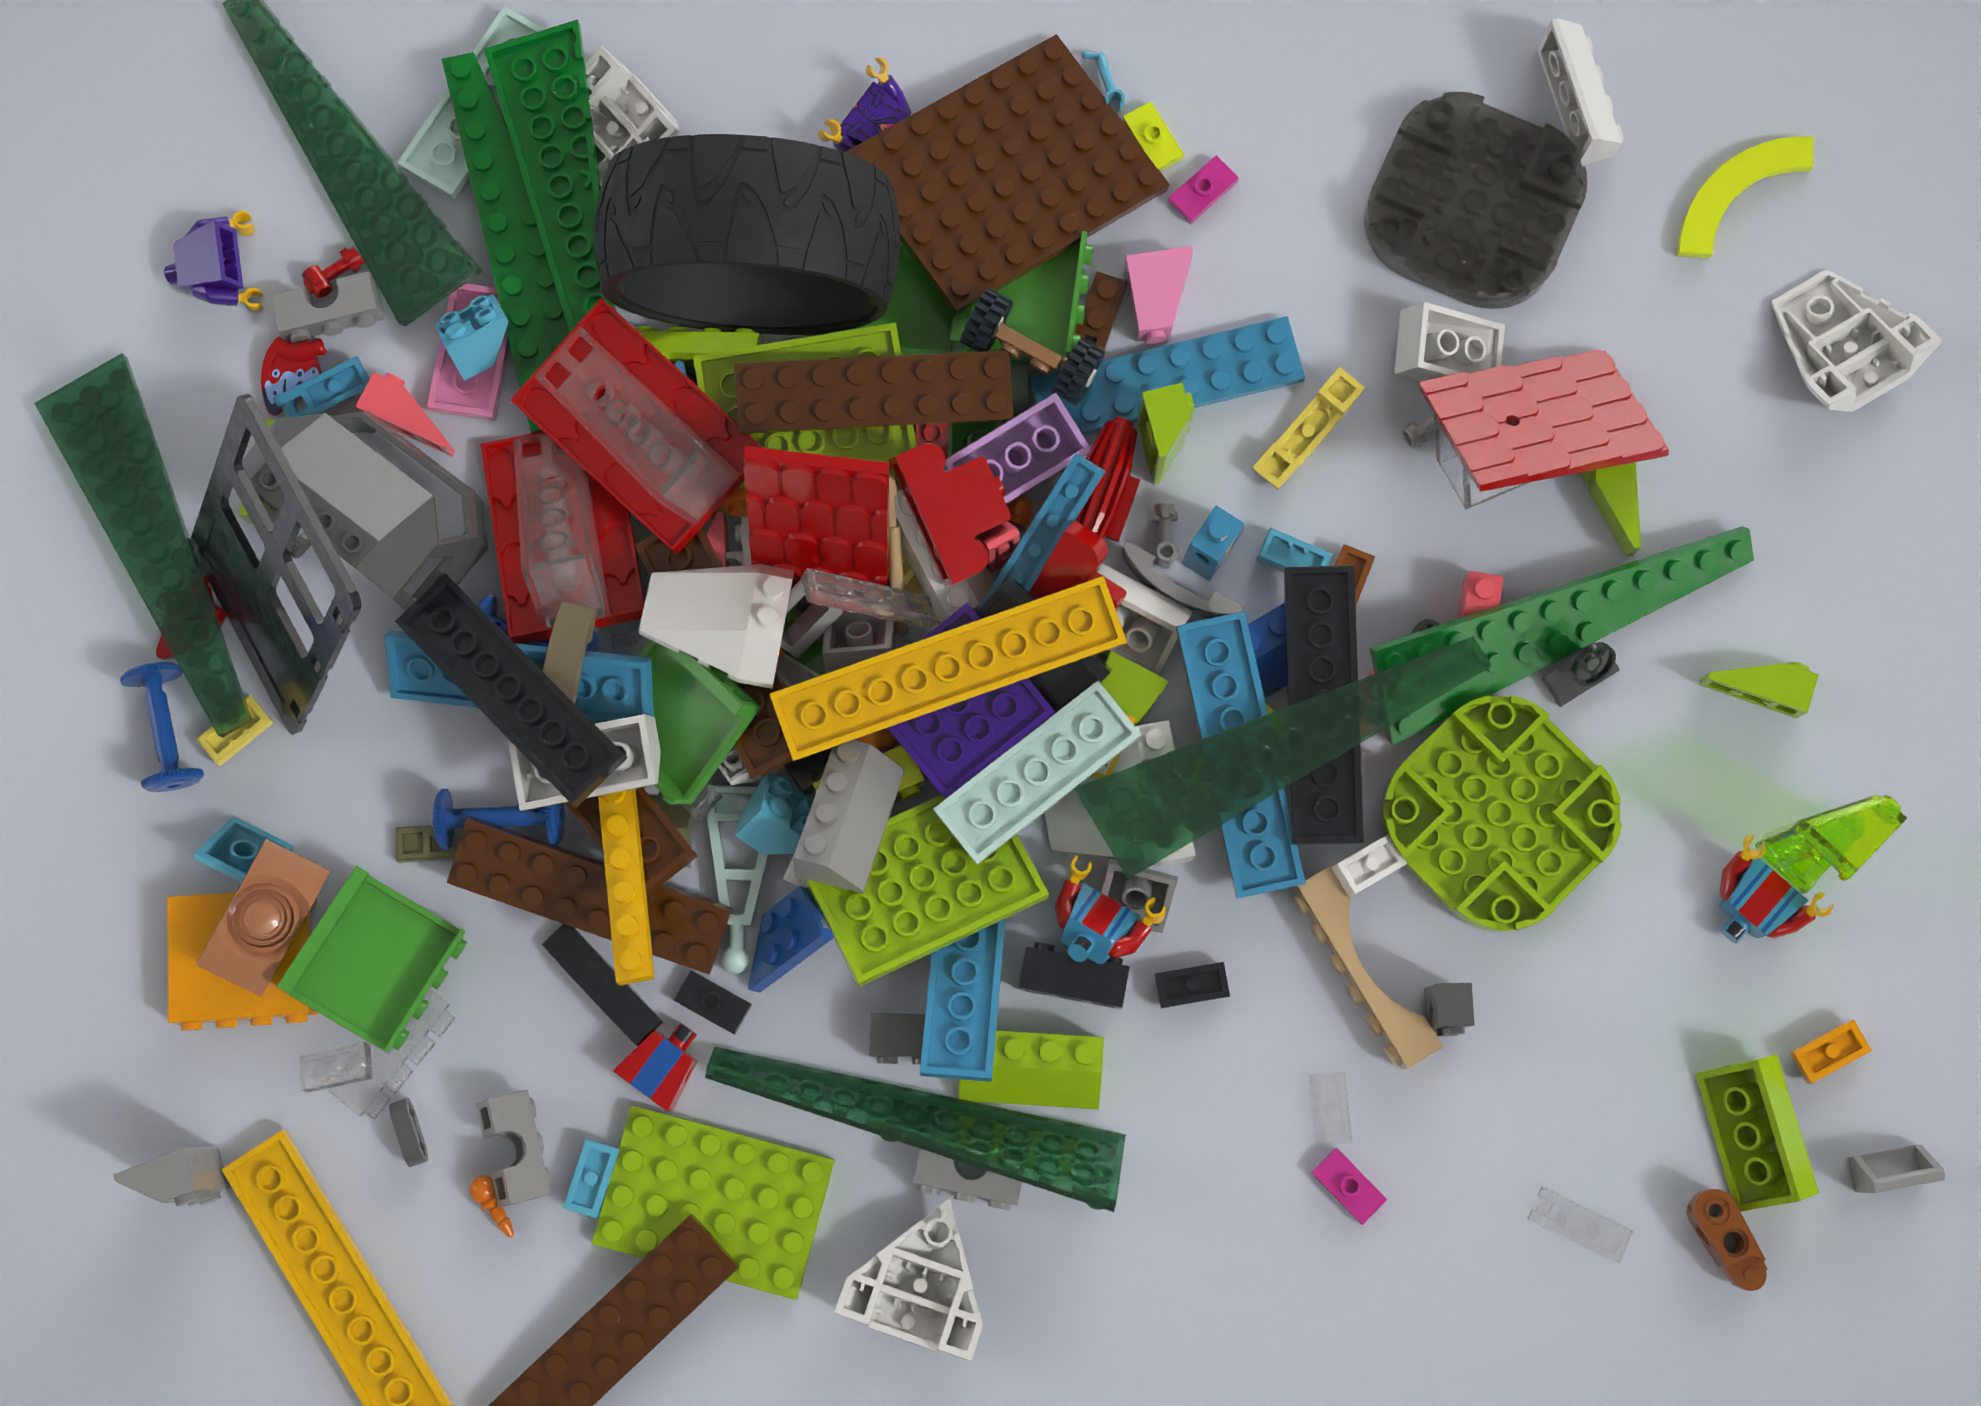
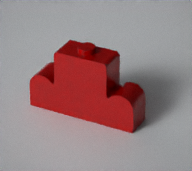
[888,443,1011,586]
[1029,520,1127,611]

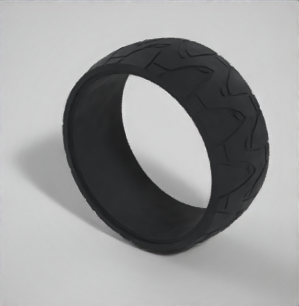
[594,134,900,335]

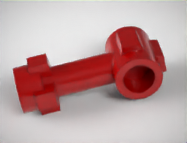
[302,246,365,298]

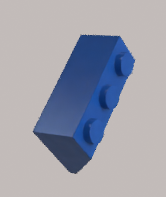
[1248,603,1287,699]

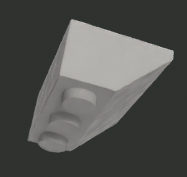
[113,1148,231,1207]

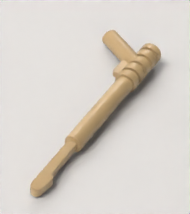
[884,476,908,636]

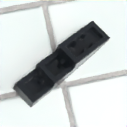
[542,924,663,1047]

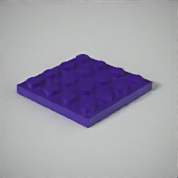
[888,603,1055,799]

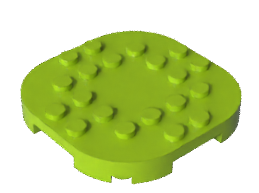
[1381,695,1622,932]

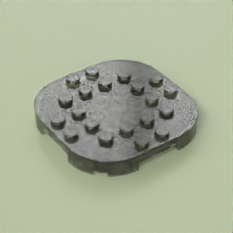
[1364,92,1587,309]

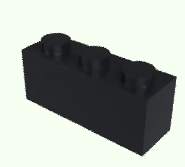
[1018,942,1130,1010]

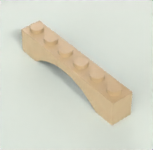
[1293,865,1443,1070]

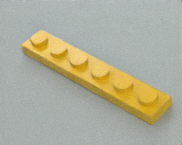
[598,789,655,986]

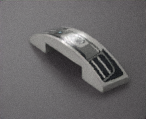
[1121,540,1244,619]

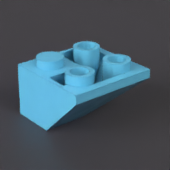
[434,294,509,381]
[735,772,814,855]

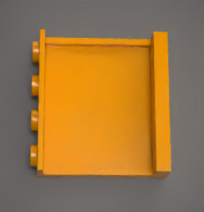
[167,892,319,1031]

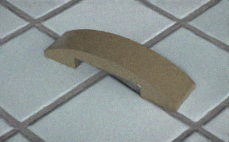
[543,600,598,704]

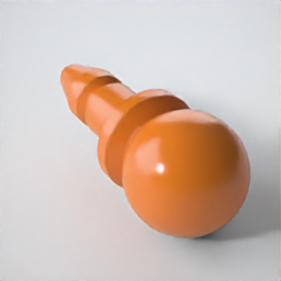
[469,1175,514,1237]

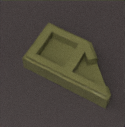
[396,825,457,863]

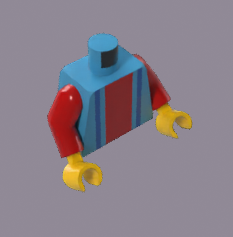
[1719,835,1834,944]
[1054,856,1166,964]

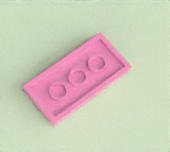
[427,281,510,420]

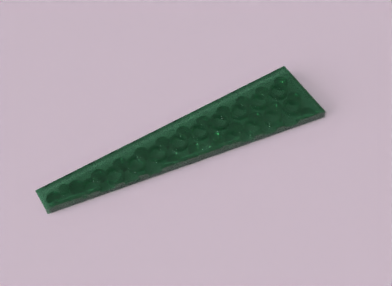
[222,0,483,327]
[34,353,252,738]
[1074,636,1492,880]
[705,1047,1126,1212]

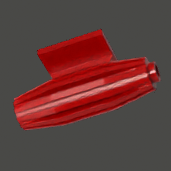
[1076,417,1141,543]

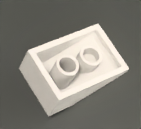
[1394,302,1505,382]

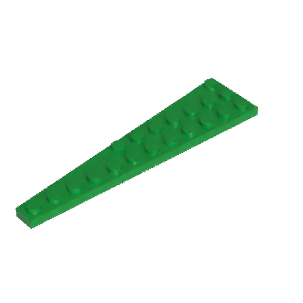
[484,19,616,332]
[441,52,570,433]
[1369,526,1754,745]

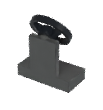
[1542,641,1620,707]

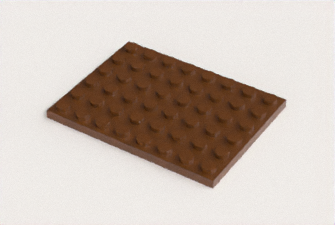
[845,34,1170,316]

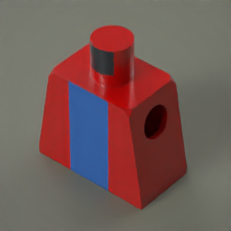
[613,1022,697,1112]

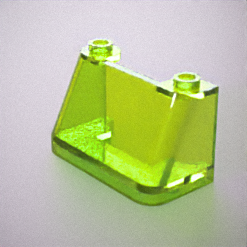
[1755,795,1907,894]

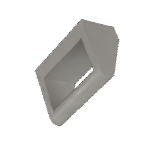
[780,577,844,659]
[1848,1145,1945,1193]

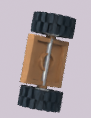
[960,288,1106,405]

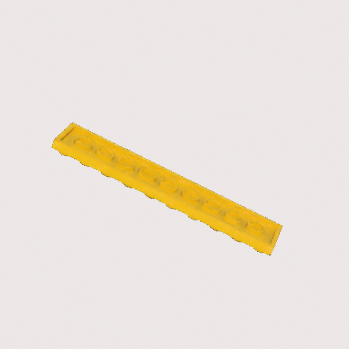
[770,576,1127,761]
[221,1130,454,1406]

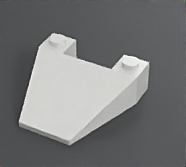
[1044,720,1196,867]

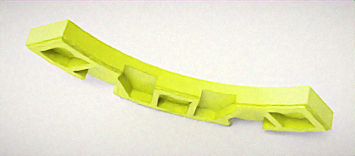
[1677,136,1814,258]

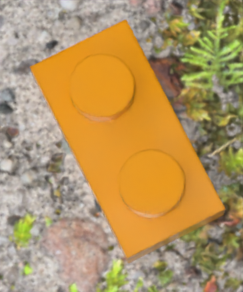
[1789,1019,1872,1084]

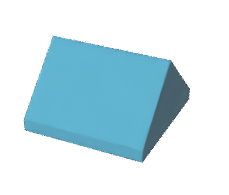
[193,816,293,882]

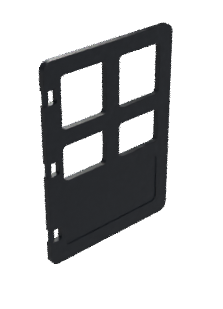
[190,394,362,735]

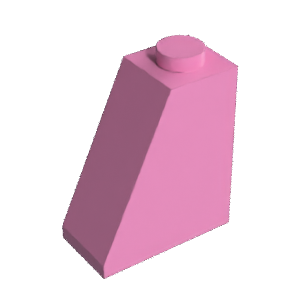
[1125,246,1193,344]

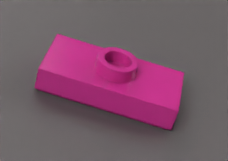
[1168,155,1239,224]
[1311,1148,1387,1225]

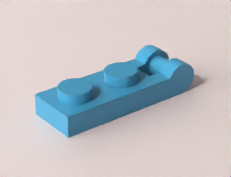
[273,356,370,418]

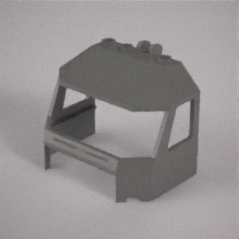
[242,411,488,611]

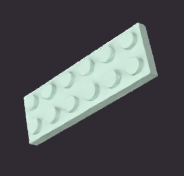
[397,6,545,200]
[933,681,1142,865]

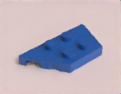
[748,886,833,993]

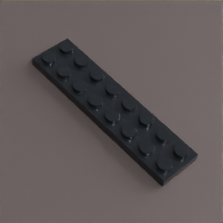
[1283,565,1364,845]
[395,573,628,808]

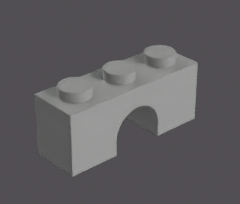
[271,271,385,343]
[476,1090,551,1208]
[913,1140,1026,1210]

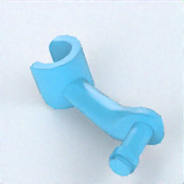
[1082,50,1125,111]

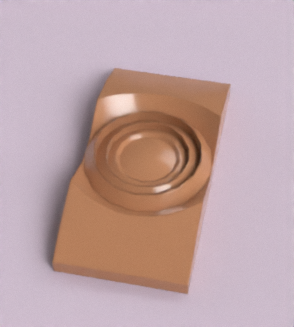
[196,839,330,996]

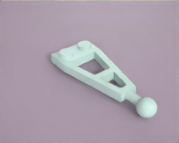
[707,786,770,974]

